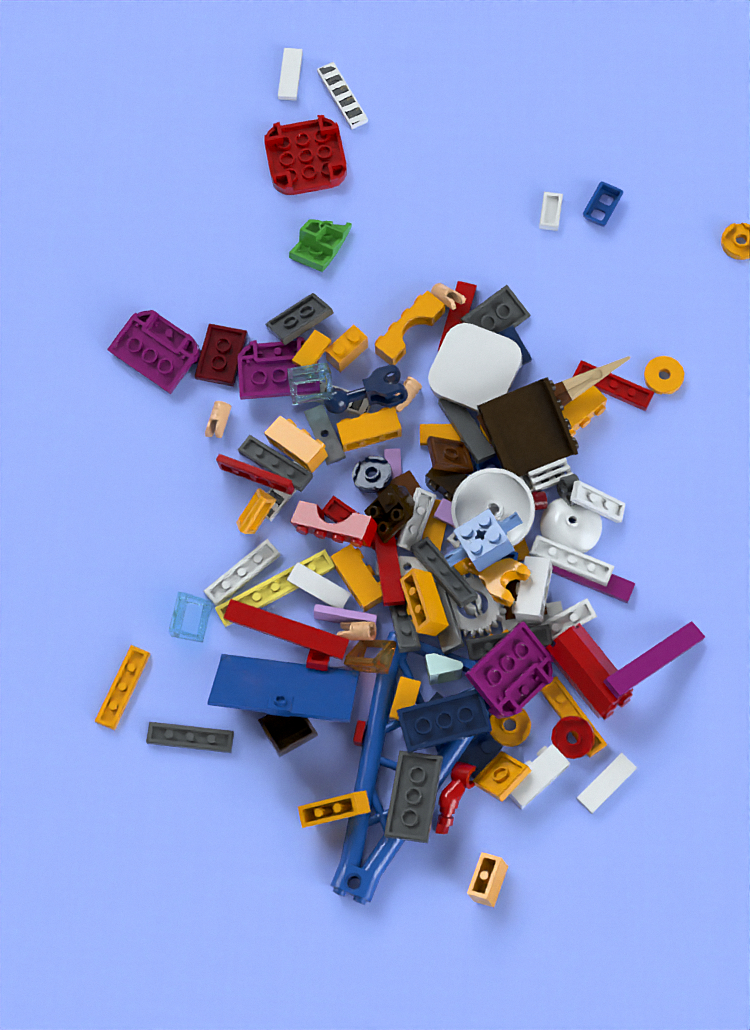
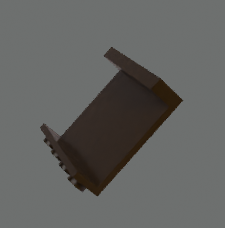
[477,377,579,477]

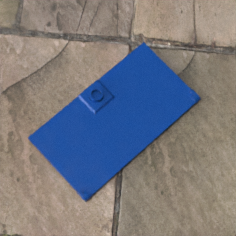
[207,654,360,723]

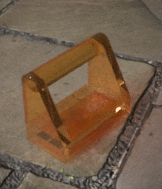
[344,639,396,674]

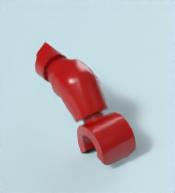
[435,761,476,834]

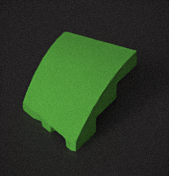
[289,219,352,272]

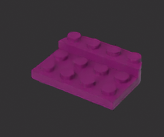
[107,309,201,394]
[238,337,321,400]
[464,621,554,719]

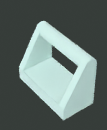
[425,653,463,685]

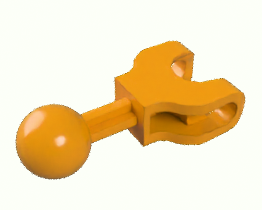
[453,557,531,607]

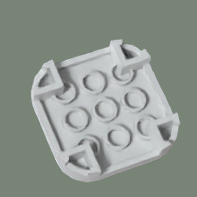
[428,323,522,415]

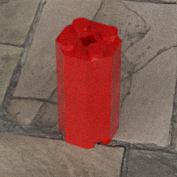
[546,623,634,720]

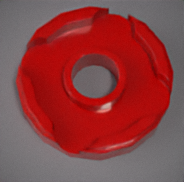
[551,716,595,759]

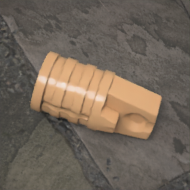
[391,376,422,412]

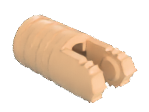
[431,283,466,310]
[205,401,232,438]
[337,622,377,641]

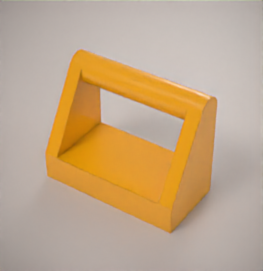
[236,488,276,534]

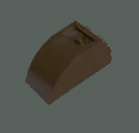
[258,713,318,758]

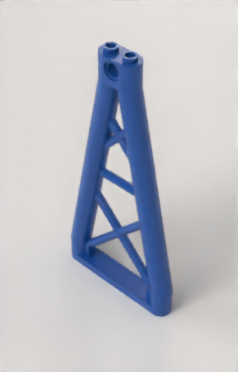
[330,631,490,905]

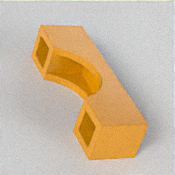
[375,291,445,365]

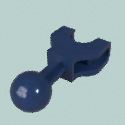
[324,365,408,414]

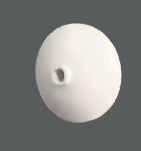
[540,498,602,553]

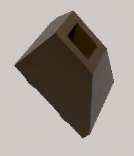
[364,484,415,543]

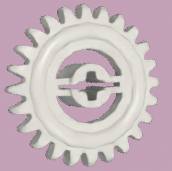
[449,573,506,638]

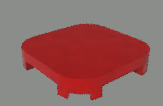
[264,115,347,195]

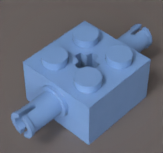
[444,509,523,572]

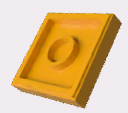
[473,751,531,802]

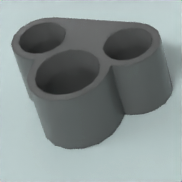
[556,473,579,506]

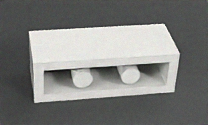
[512,556,553,624]
[508,744,570,810]

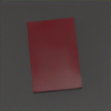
[194,323,248,387]

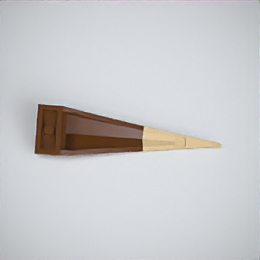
[476,356,631,449]

